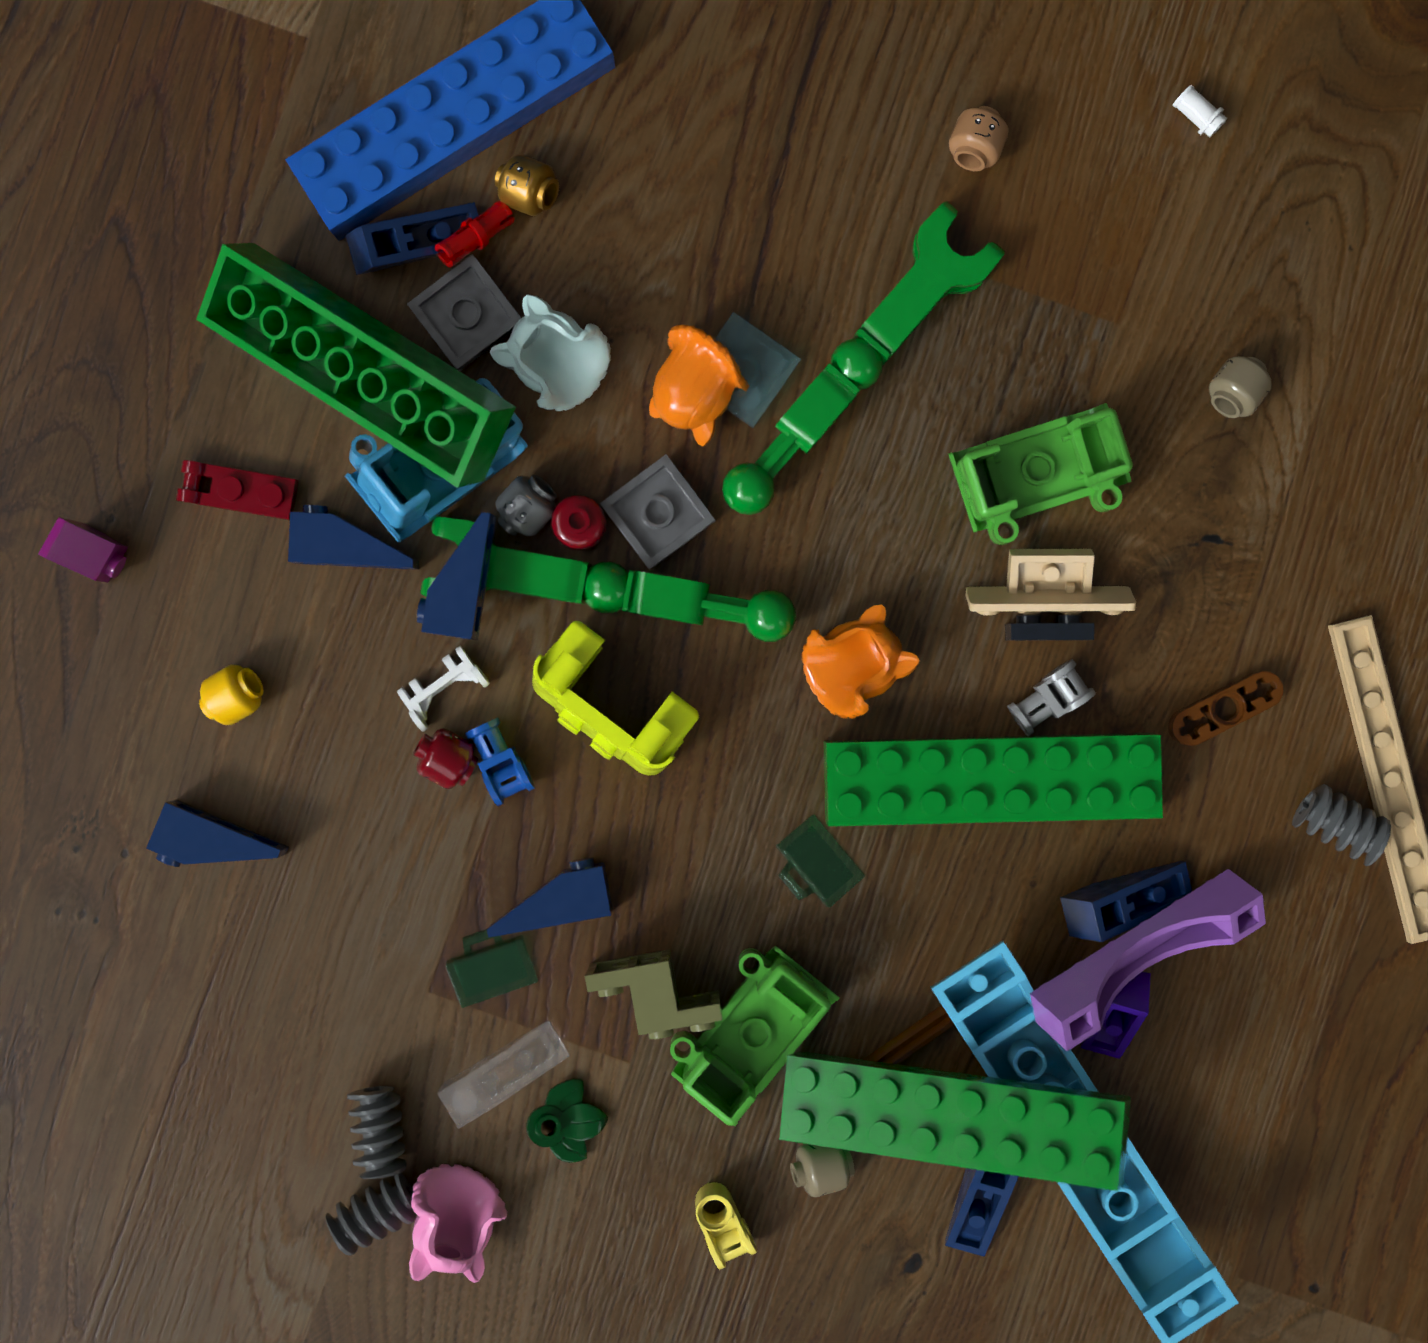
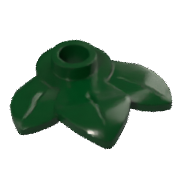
[526,1079,608,1163]

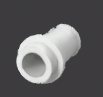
[1173,85,1227,138]

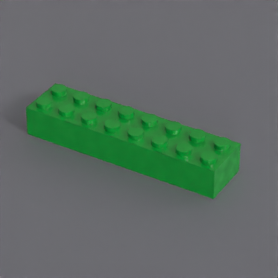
[196,243,516,488]
[824,733,1163,827]
[779,1051,1131,1191]

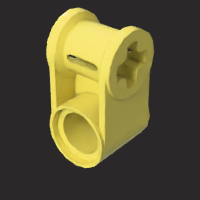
[695,1182,757,1270]

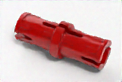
[435,200,515,268]

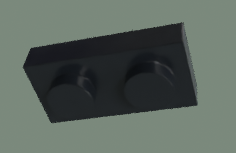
[1005,615,1094,641]

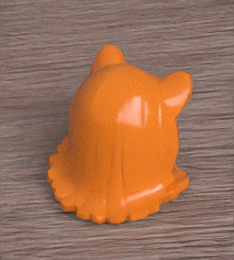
[649,324,749,446]
[802,604,920,719]

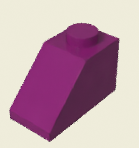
[38,517,128,583]

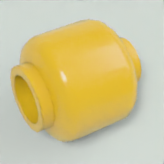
[199,664,264,725]

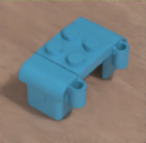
[345,378,528,542]

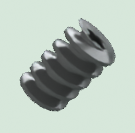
[1292,784,1391,866]
[347,1086,407,1179]
[325,1173,417,1256]

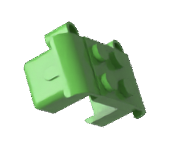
[948,403,1133,545]
[670,945,840,1126]

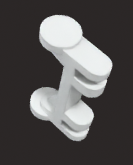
[397,646,490,732]

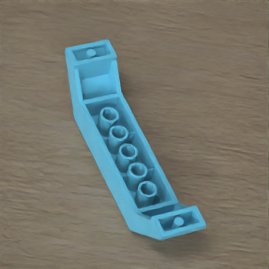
[931,941,1238,1343]

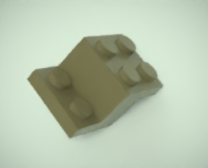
[585,949,722,1039]

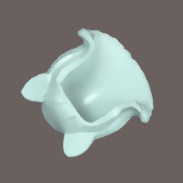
[490,294,611,411]

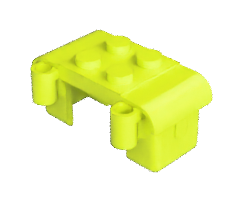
[532,621,699,775]

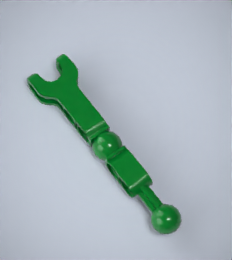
[722,201,1005,515]
[420,517,796,642]

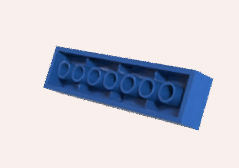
[285,0,615,241]

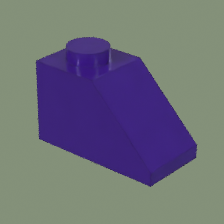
[1081,971,1151,1059]

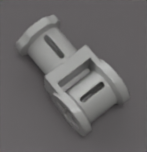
[1007,659,1096,736]

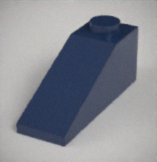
[345,202,479,275]
[288,505,419,570]
[417,512,497,640]
[146,800,289,867]
[487,857,613,938]
[1060,861,1192,942]
[945,1168,1019,1257]

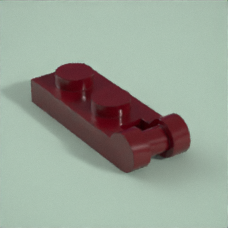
[176,460,299,521]

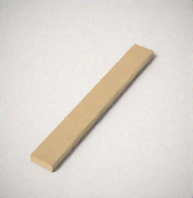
[1328,615,1428,944]

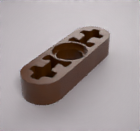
[1168,671,1283,746]

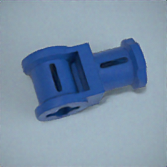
[465,718,535,806]

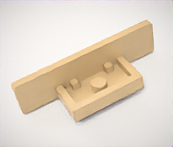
[966,549,1136,615]

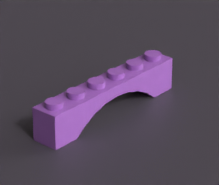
[1030,869,1266,1051]

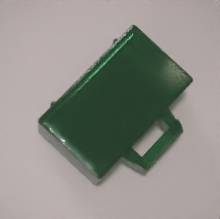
[776,814,865,908]
[445,929,538,1008]

